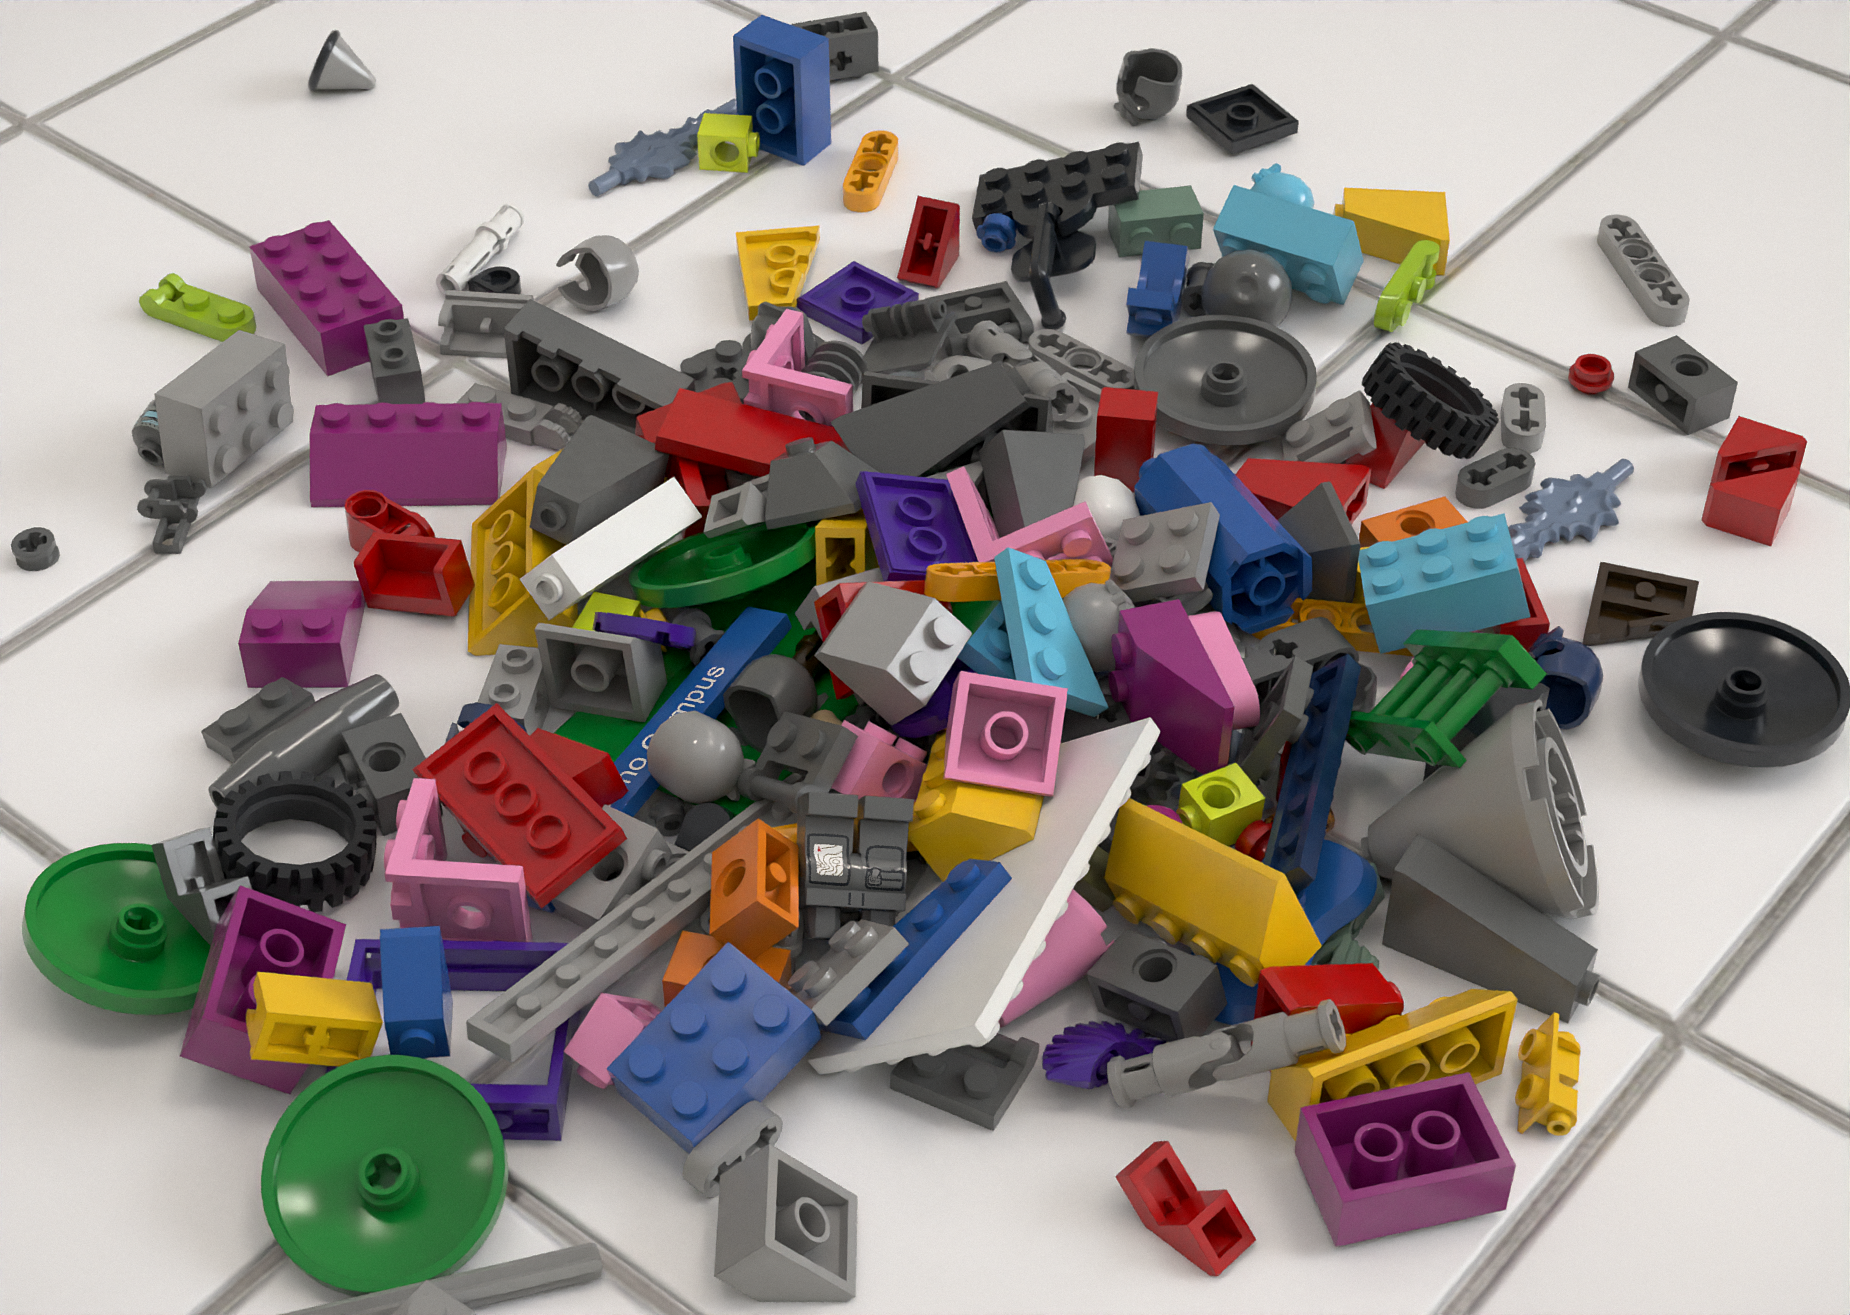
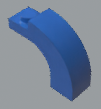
[1126,241,1190,337]

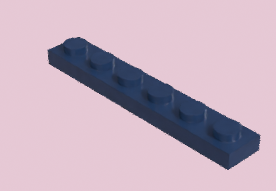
[1263,654,1361,892]

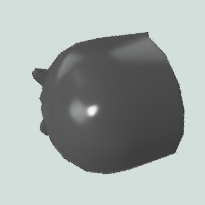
[1113,48,1182,126]
[723,654,829,753]

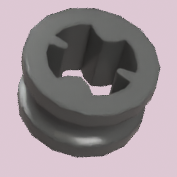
[11,527,60,571]

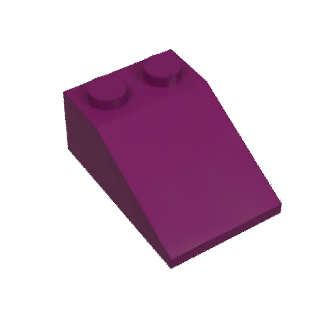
[238,581,366,688]
[1108,599,1235,775]

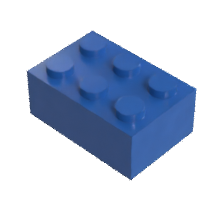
[733,15,831,166]
[606,942,822,1154]

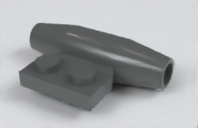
[201,674,399,808]

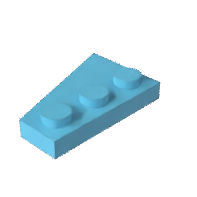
[994,547,1109,717]

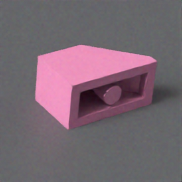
[564,993,662,1089]

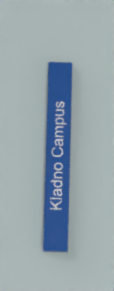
[527,607,792,913]

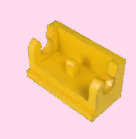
[246,972,383,1067]

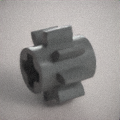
[1129,740,1180,805]

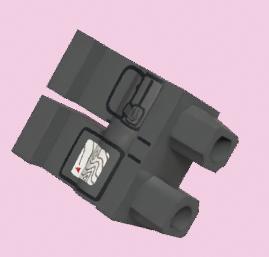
[797,792,914,941]

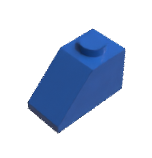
[380,926,453,1059]

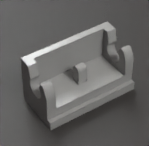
[438,290,534,358]

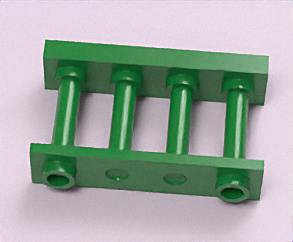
[1345,629,1547,768]

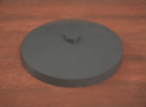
[1133,315,1317,445]

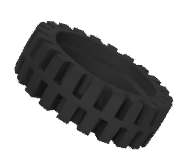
[1362,342,1499,459]
[213,771,377,913]

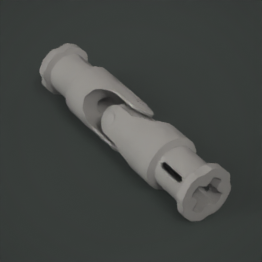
[966,320,1080,421]
[1107,999,1346,1109]

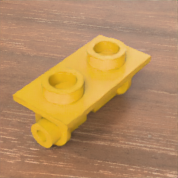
[1515,1012,1581,1136]

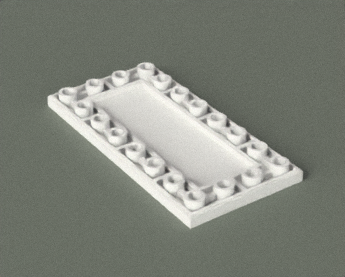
[808,717,1161,1075]

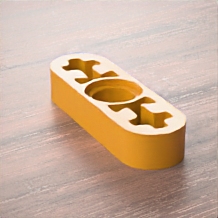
[843,130,898,212]

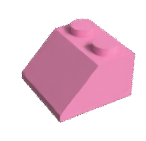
[944,671,1068,797]

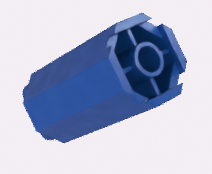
[1134,443,1312,634]

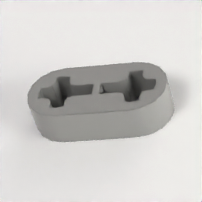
[1501,383,1546,454]
[682,1100,783,1198]

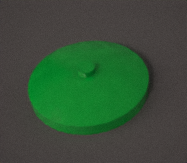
[628,520,818,608]
[22,843,211,1015]
[261,1055,508,1297]

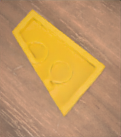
[735,225,820,321]

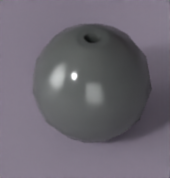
[1201,249,1292,327]

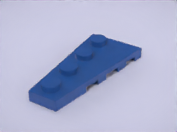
[817,859,1012,1040]

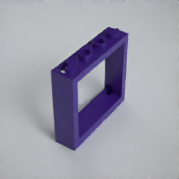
[325,939,581,1141]

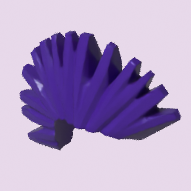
[1042,1021,1167,1090]

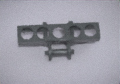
[137,475,207,554]

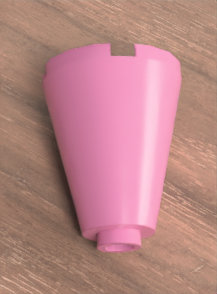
[998,889,1114,1028]

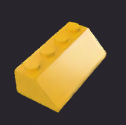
[468,468,579,656]
[908,728,1044,882]
[1104,798,1322,987]
[1267,989,1518,1142]

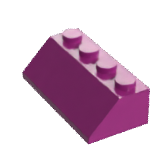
[309,401,507,507]

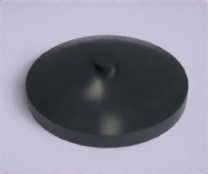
[1638,612,1850,768]

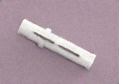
[436,204,525,294]

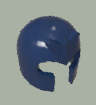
[1528,626,1603,730]

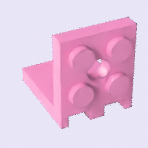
[742,309,853,427]
[946,466,1113,567]
[384,778,533,942]

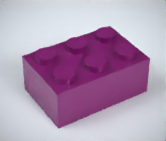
[180,885,347,1094]
[1294,1072,1516,1247]

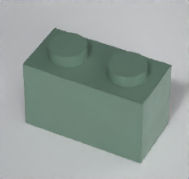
[1108,185,1204,257]

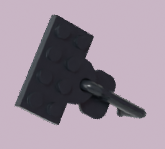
[972,141,1143,330]

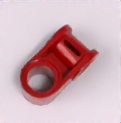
[344,490,436,552]

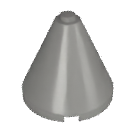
[1361,700,1599,919]

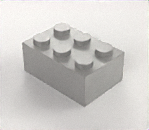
[154,330,294,488]

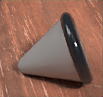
[308,30,376,91]

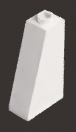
[520,477,702,620]

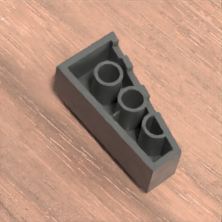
[503,299,695,434]

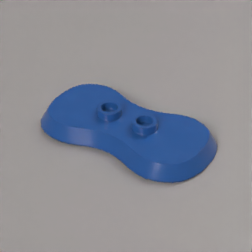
[1190,839,1377,1025]

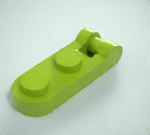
[1374,240,1440,332]
[139,273,256,342]

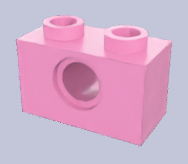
[831,720,927,802]

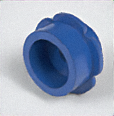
[976,213,1017,252]

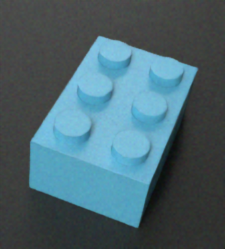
[1213,185,1364,305]
[1358,513,1530,654]

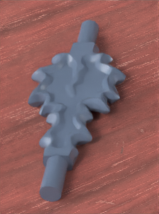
[588,98,737,196]
[1508,459,1634,562]

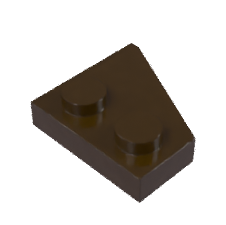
[1582,561,1699,646]

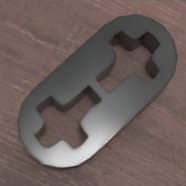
[1455,448,1536,509]

